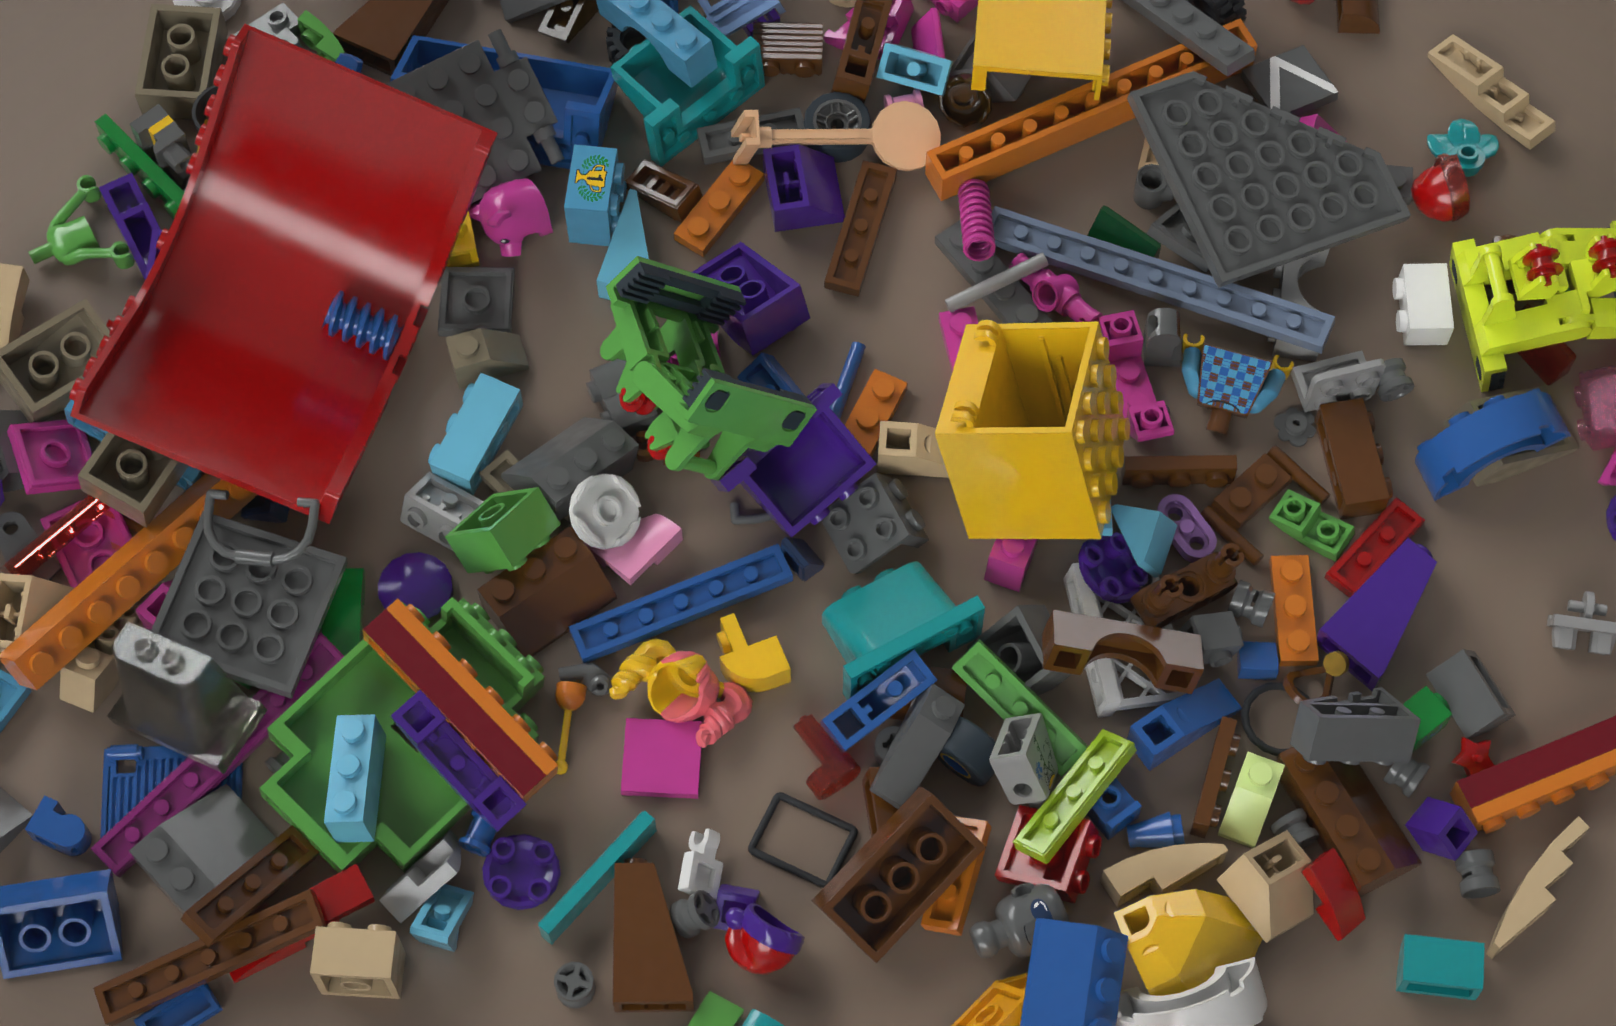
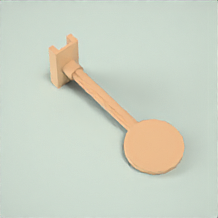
[731,101,941,172]

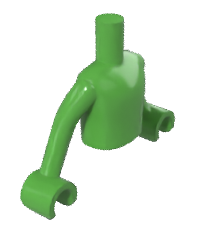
[28,175,135,269]

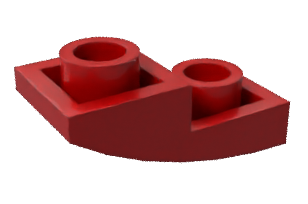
[1301,848,1366,941]

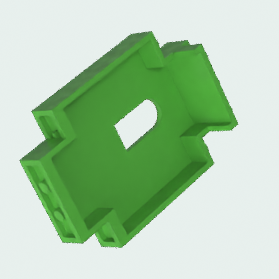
[259,597,545,873]

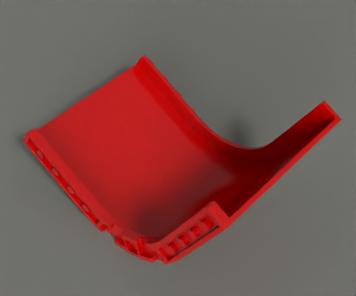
[69,24,498,524]

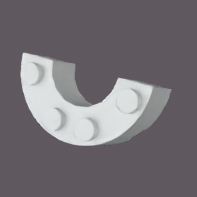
[1116,957,1267,1026]

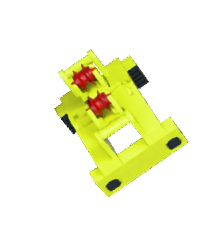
[1449,221,1616,392]

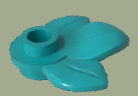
[1427,118,1499,177]

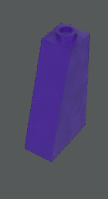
[1316,538,1437,692]

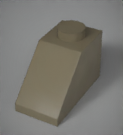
[445,328,530,389]

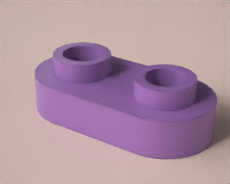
[1157,494,1217,563]

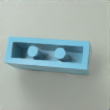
[428,373,523,495]
[324,714,386,843]

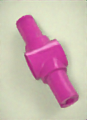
[1009,253,1103,322]

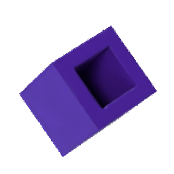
[1405,797,1478,861]

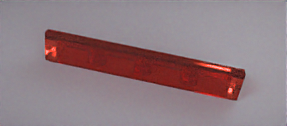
[0,494,110,575]

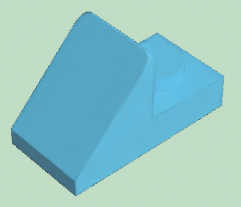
[410,884,474,952]

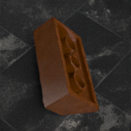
[1276,747,1422,897]

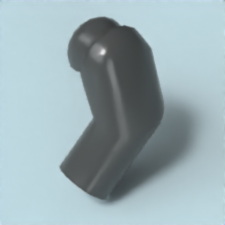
[558,662,612,696]

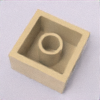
[310,922,406,999]

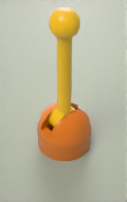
[555,681,587,775]

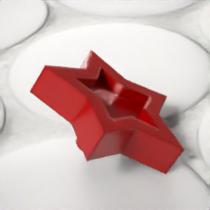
[1451,737,1495,777]

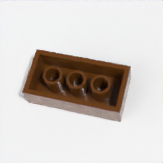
[811,786,986,963]

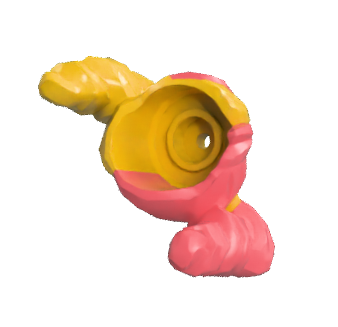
[609,638,753,748]

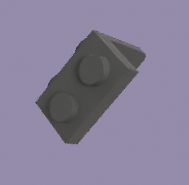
[821,473,929,574]

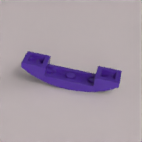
[391,690,527,832]

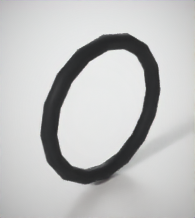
[1241,682,1310,757]

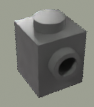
[1178,611,1244,667]

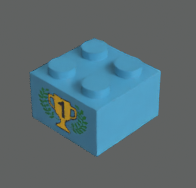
[564,144,627,246]

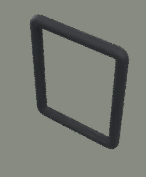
[748,792,858,888]

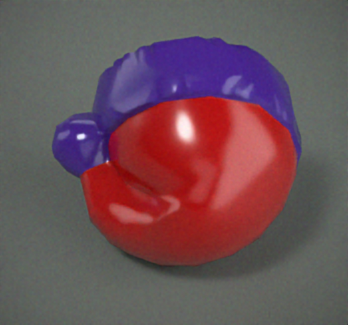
[724,903,805,975]

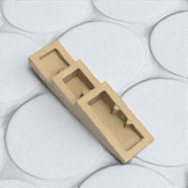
[1428,34,1555,150]
[1486,816,1590,959]

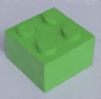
[445,487,561,574]

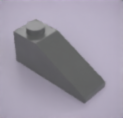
[869,684,965,809]

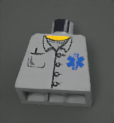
[989,713,1058,809]

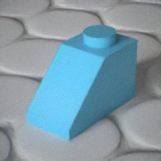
[876,43,953,96]

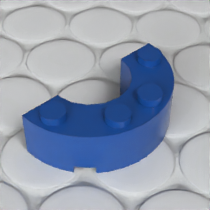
[1415,388,1571,501]

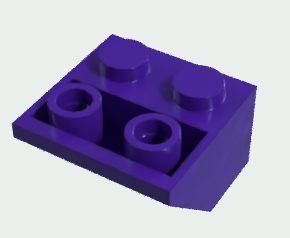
[763,144,845,232]

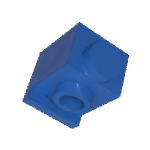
[1087,778,1142,840]

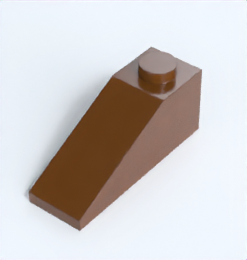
[831,0,893,104]

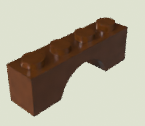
[1042,610,1204,694]

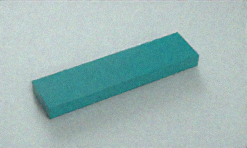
[538,811,657,945]

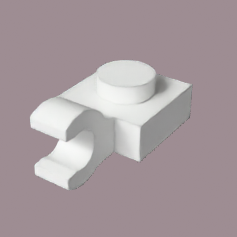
[678,828,723,901]

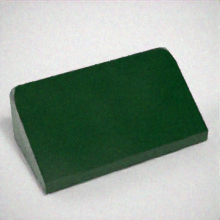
[1087,205,1161,259]

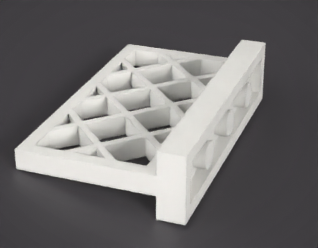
[1063,563,1186,718]

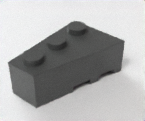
[1290,687,1421,766]

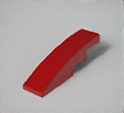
[230,863,375,984]

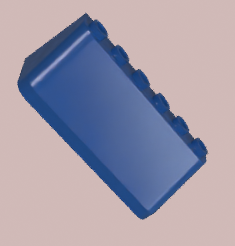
[390,35,618,169]

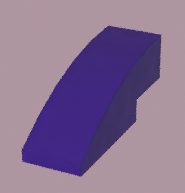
[99,172,160,279]

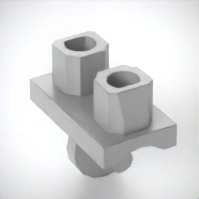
[1547,591,1616,655]

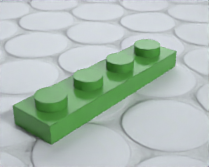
[952,639,1088,777]

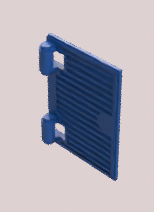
[100,741,243,839]

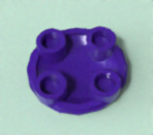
[1078,532,1148,604]
[378,552,454,619]
[482,834,561,910]

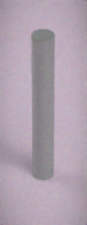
[945,252,1049,313]

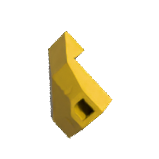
[1114,889,1263,996]

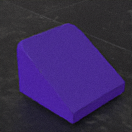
[713,884,760,931]

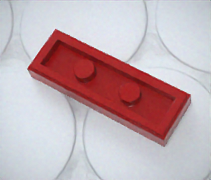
[1324,497,1426,598]

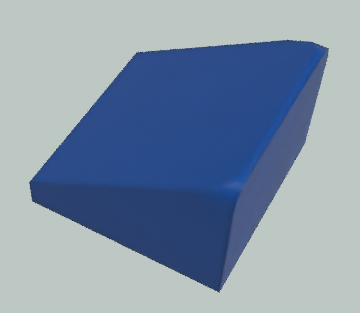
[1237,641,1279,680]

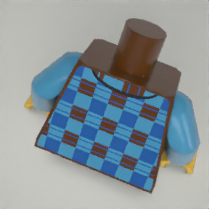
[1182,333,1294,435]

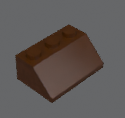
[477,526,617,657]

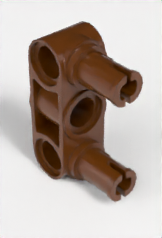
[1129,543,1244,628]

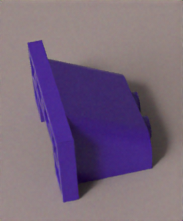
[710,383,876,537]

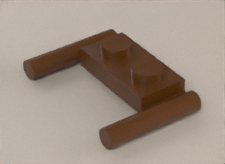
[1200,445,1331,566]

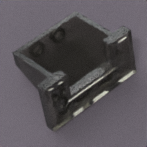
[107,621,268,774]

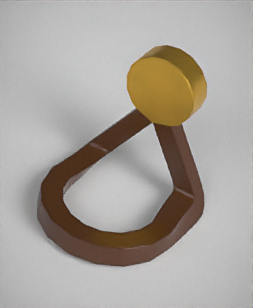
[1283,651,1350,705]

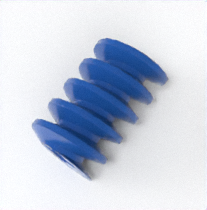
[321,290,404,360]

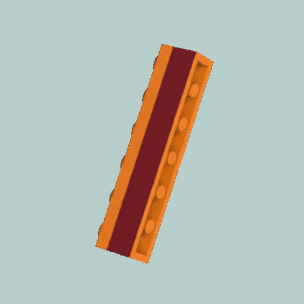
[363,599,558,803]
[1449,716,1616,834]

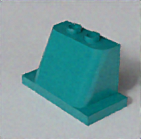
[610,5,765,167]
[822,561,985,700]

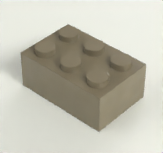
[135,4,228,120]
[78,432,189,528]

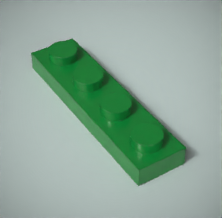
[94,113,184,220]

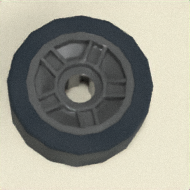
[804,92,871,163]

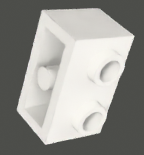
[1392,263,1454,345]

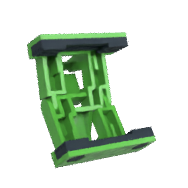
[600,256,817,480]

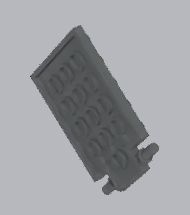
[386,29,565,205]

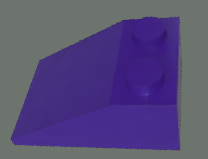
[692,241,811,356]

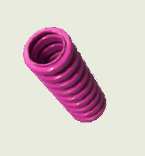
[958,179,996,261]

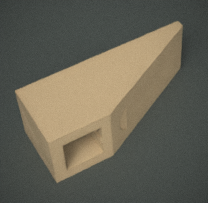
[877,421,949,478]
[60,604,146,713]

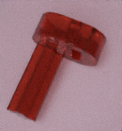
[793,714,861,800]

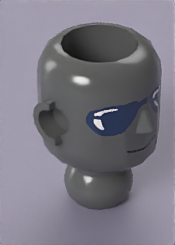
[969,883,1069,958]

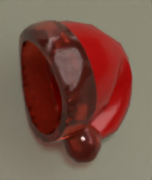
[1411,153,1470,222]

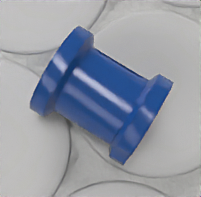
[458,810,497,857]

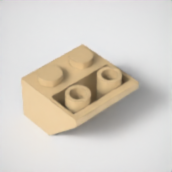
[0,573,74,653]
[1217,830,1314,943]

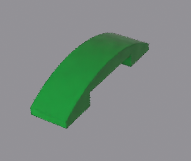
[322,568,365,656]

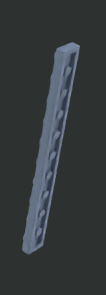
[992,206,1335,354]

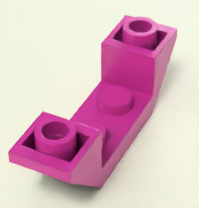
[1098,310,1174,442]

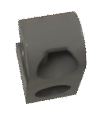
[1143,308,1182,367]

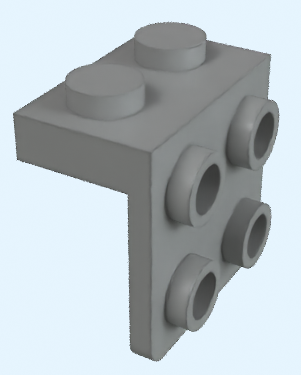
[1291,350,1386,412]

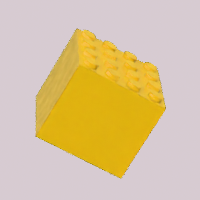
[935,320,1130,539]

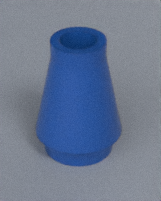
[1127,811,1185,849]

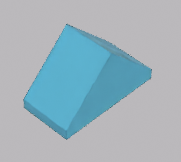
[1111,504,1177,578]

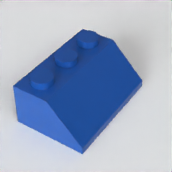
[0,869,123,979]
[1020,918,1128,1026]

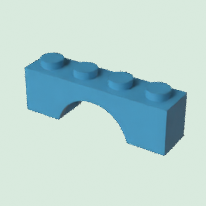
[596,0,718,88]

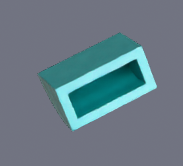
[1396,934,1485,1000]

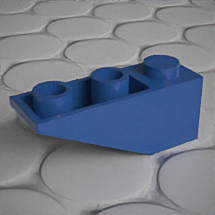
[1127,678,1242,771]

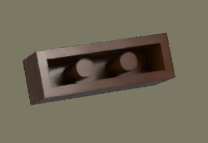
[1314,398,1393,520]

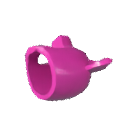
[468,178,554,257]

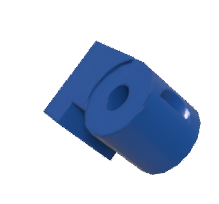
[25,795,92,856]

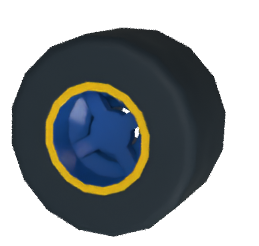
[937,716,996,787]

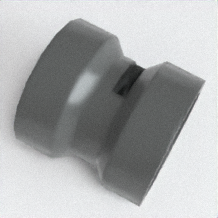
[1228,580,1276,628]
[1455,849,1501,899]

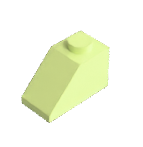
[1218,752,1285,848]

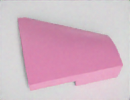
[582,514,683,585]

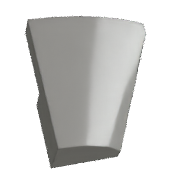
[379,830,461,923]

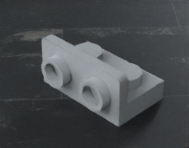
[400,471,484,551]

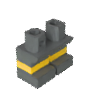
[130,104,192,190]

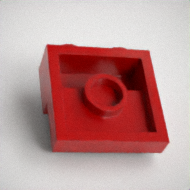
[994,805,1102,904]

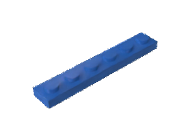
[568,544,793,663]

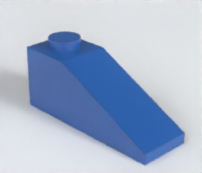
[820,650,937,753]

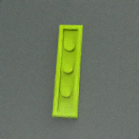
[1013,729,1137,864]

